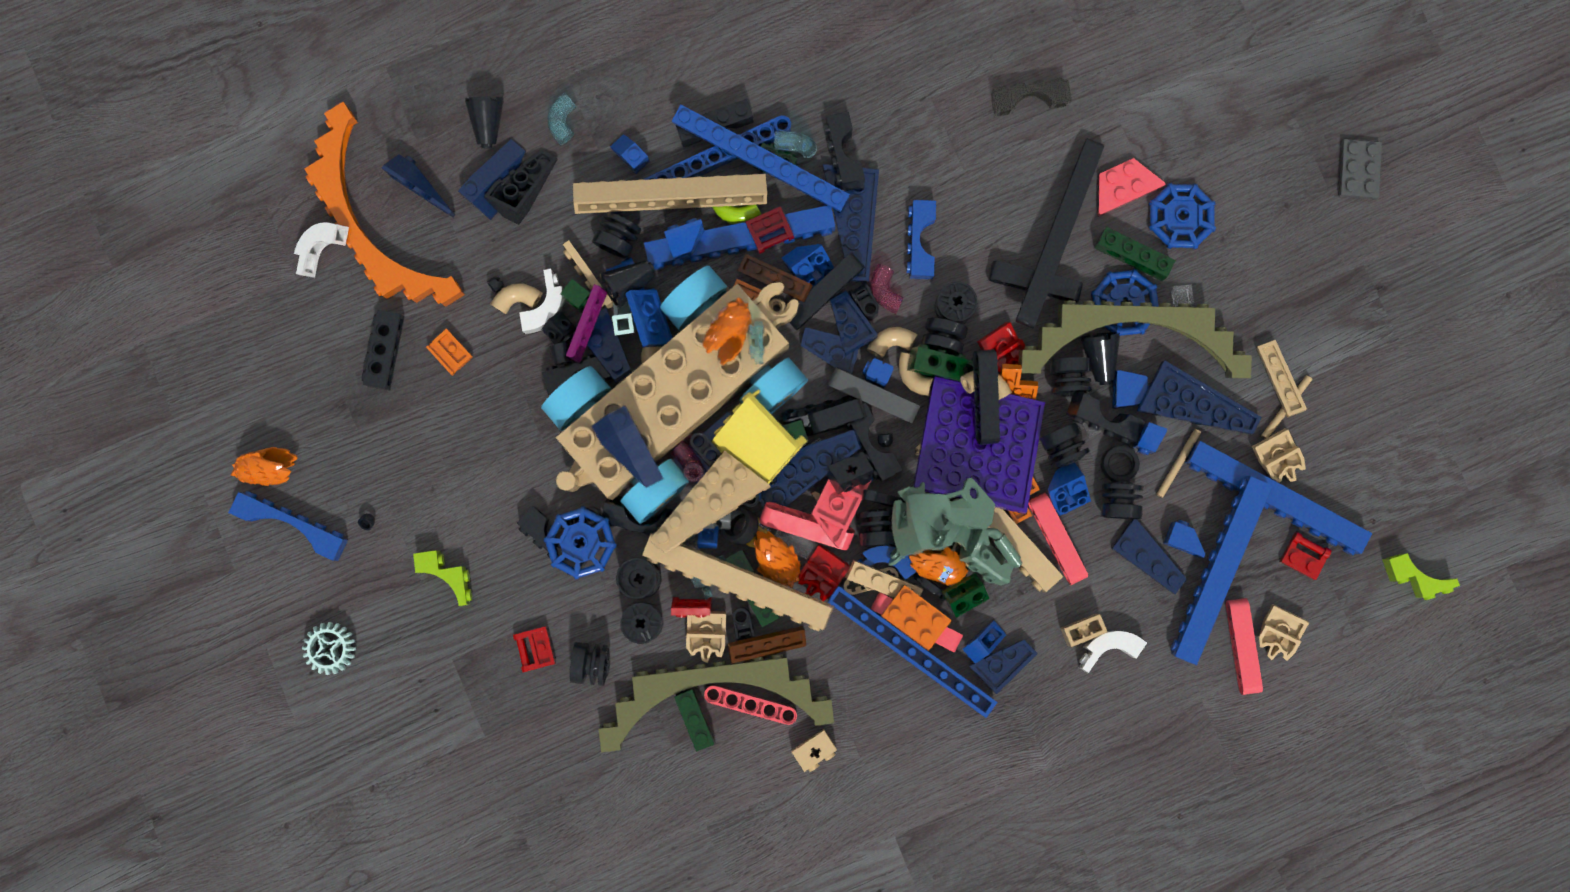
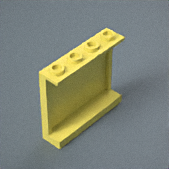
[711,390,807,484]

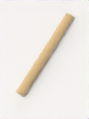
[1261,375,1312,439]
[1156,429,1201,498]

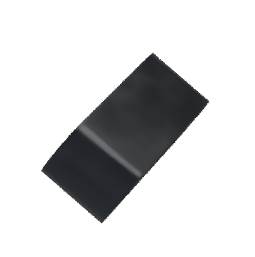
[808,398,867,434]

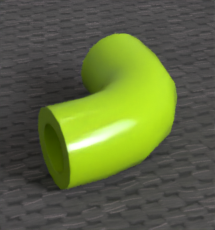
[712,205,761,225]

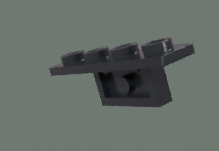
[781,396,856,436]

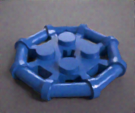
[1148,183,1216,250]
[1091,268,1159,336]
[543,506,617,580]

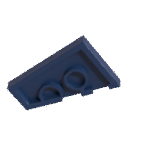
[830,291,878,356]
[800,327,859,374]
[969,639,1038,694]

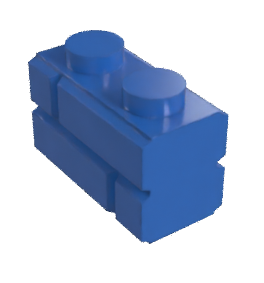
[862,358,894,388]

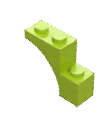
[413,550,472,606]
[1382,553,1460,600]

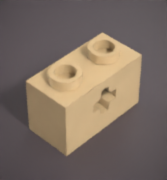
[1060,614,1107,647]
[791,729,837,772]

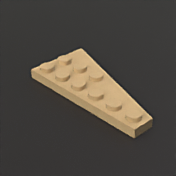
[650,451,770,554]

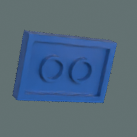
[625,290,672,348]

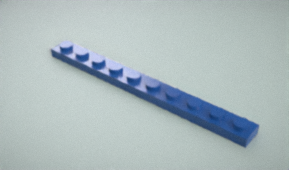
[672,104,850,212]

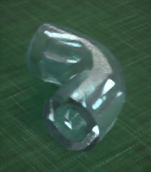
[547,92,576,146]
[774,131,817,158]

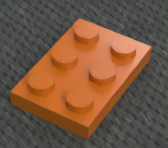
[881,585,952,651]

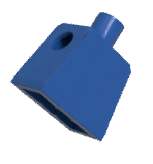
[1112,370,1150,409]

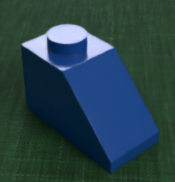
[610,134,650,174]
[1133,422,1167,455]
[1163,520,1205,558]
[963,620,1006,664]

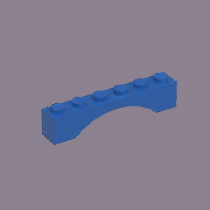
[228,490,348,561]

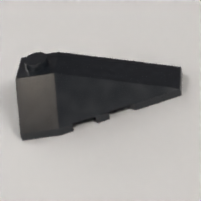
[484,150,558,225]

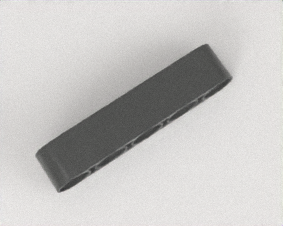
[827,367,921,423]

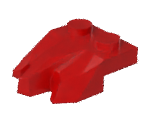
[977,322,1025,373]
[799,544,851,601]

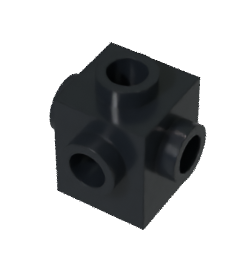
[541,312,576,345]

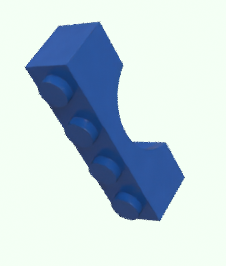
[906,200,936,279]

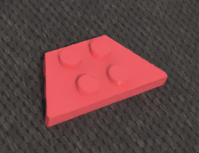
[1097,158,1166,216]
[811,479,871,548]

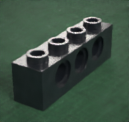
[361,310,404,391]

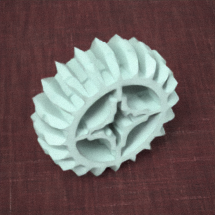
[302,622,356,675]

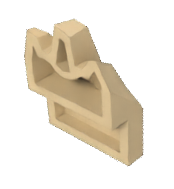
[1252,428,1306,483]
[1259,604,1309,661]
[686,611,726,663]

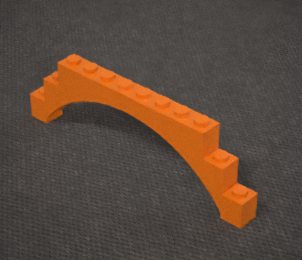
[304,102,465,307]

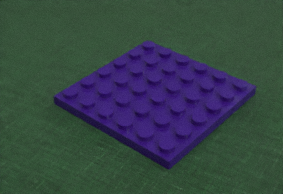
[913,376,1045,514]

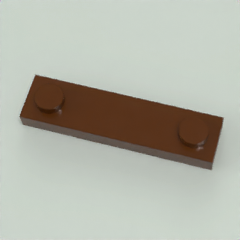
[737,254,813,302]
[728,626,807,663]

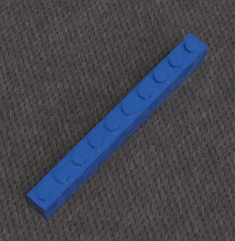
[644,206,836,270]
[1185,441,1372,555]
[1171,476,1273,665]
[827,586,997,718]

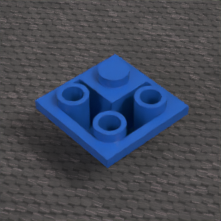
[664,218,704,261]
[782,244,835,289]
[1048,462,1091,516]

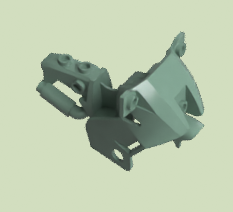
[888,478,1023,586]

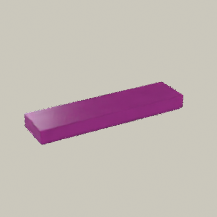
[566,284,607,363]

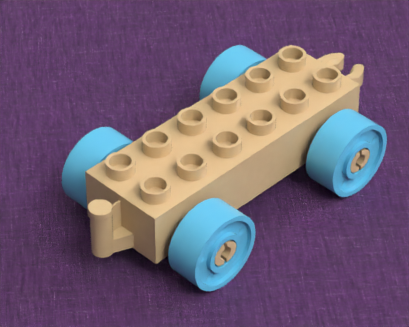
[541,266,808,524]

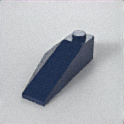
[458,139,526,220]
[382,154,455,218]
[592,406,664,488]

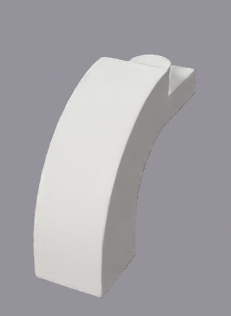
[294,222,349,278]
[519,269,565,334]
[1079,631,1147,673]

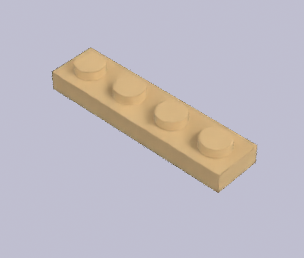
[563,240,613,309]
[1256,340,1307,418]
[846,560,923,598]

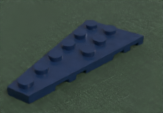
[823,164,879,283]
[1137,360,1262,434]
[758,429,862,509]

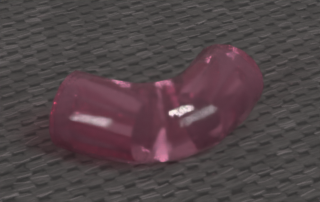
[871,264,904,314]
[670,440,704,482]

